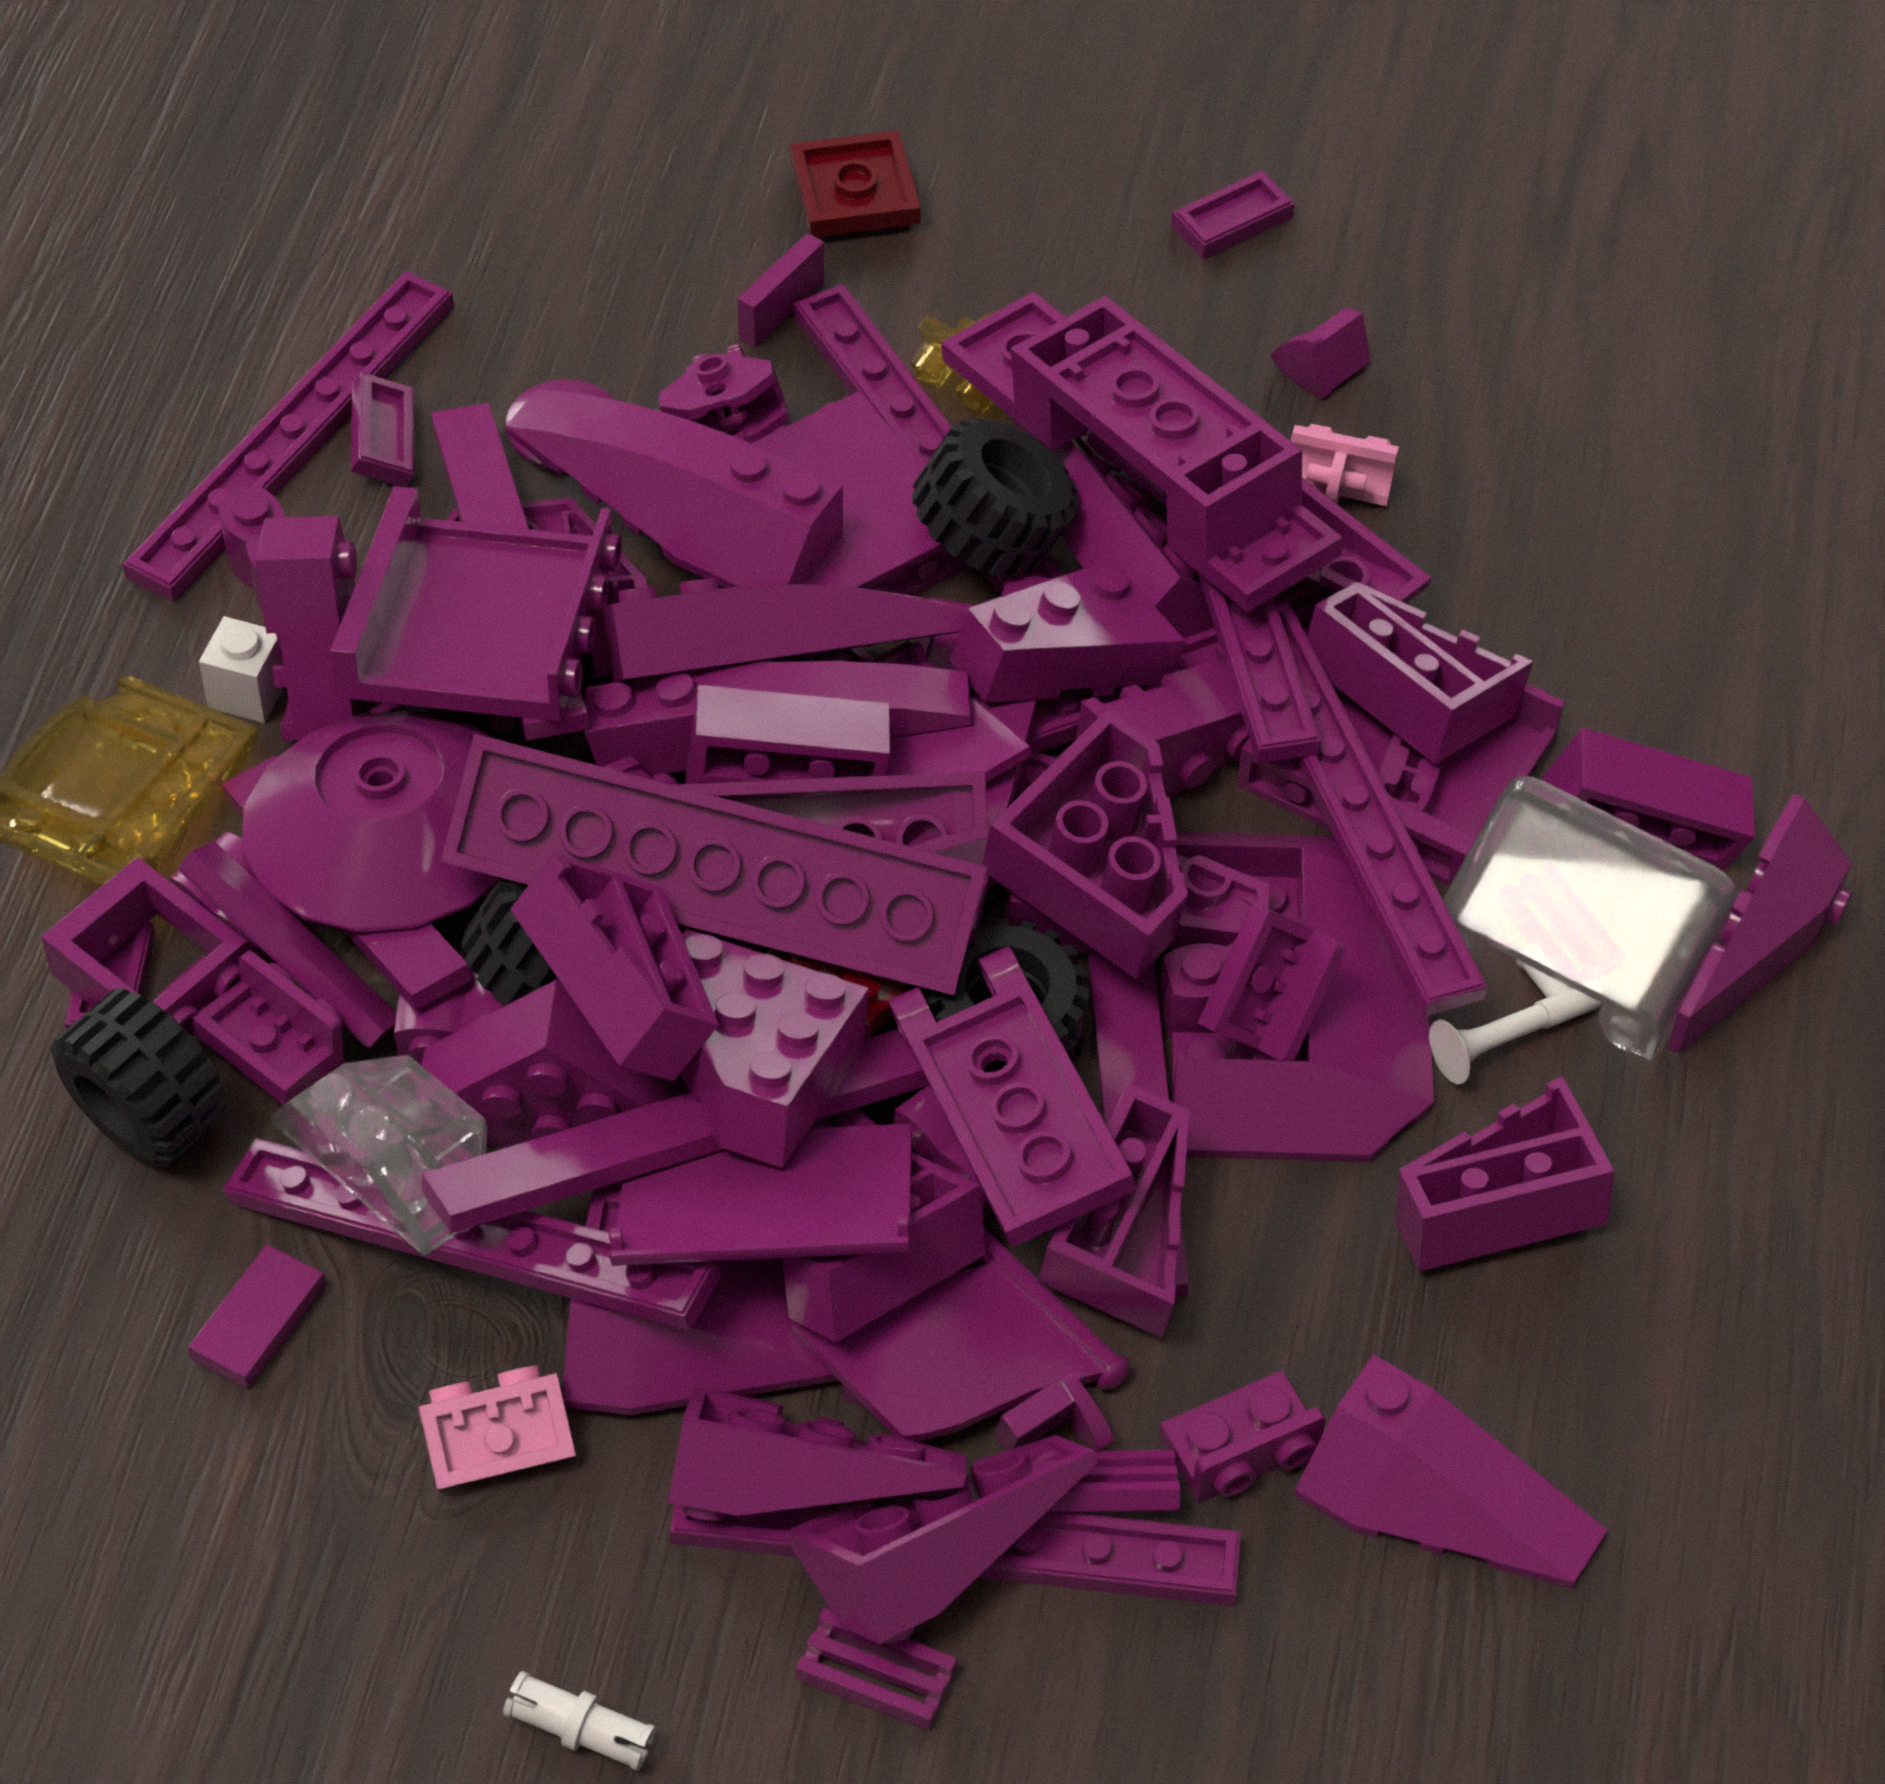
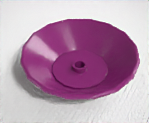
[242,710,500,933]

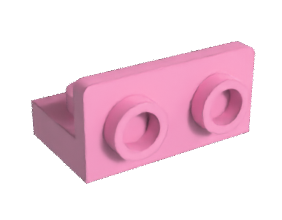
[418,1365,576,1490]

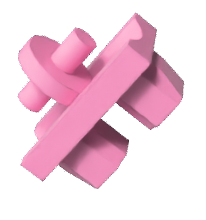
[1291,424,1399,506]

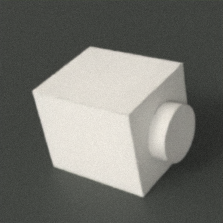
[199,616,284,724]

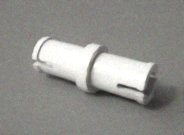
[503,1671,656,1771]

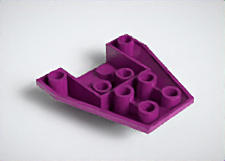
[562,1181,838,1415]

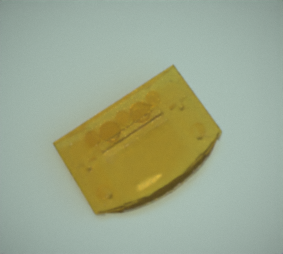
[0,675,258,885]

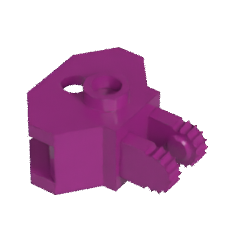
[659,344,790,443]

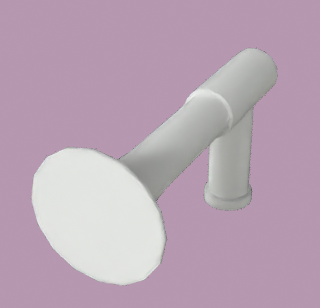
[1429,945,1603,1085]

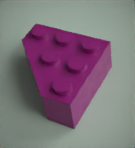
[982,709,1188,980]
[680,929,869,1168]
[412,980,689,1147]

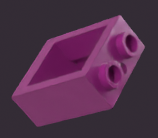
[41,857,249,1037]

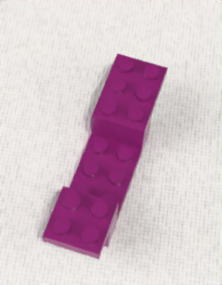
[941,291,1343,613]

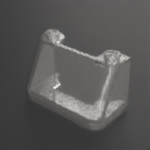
[1443,776,1737,1061]

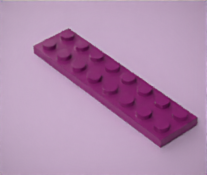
[440,734,987,996]

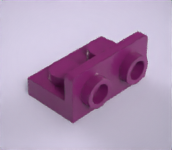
[1158,1370,1326,1503]

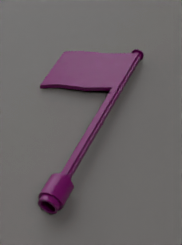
[790,1107,1130,1442]

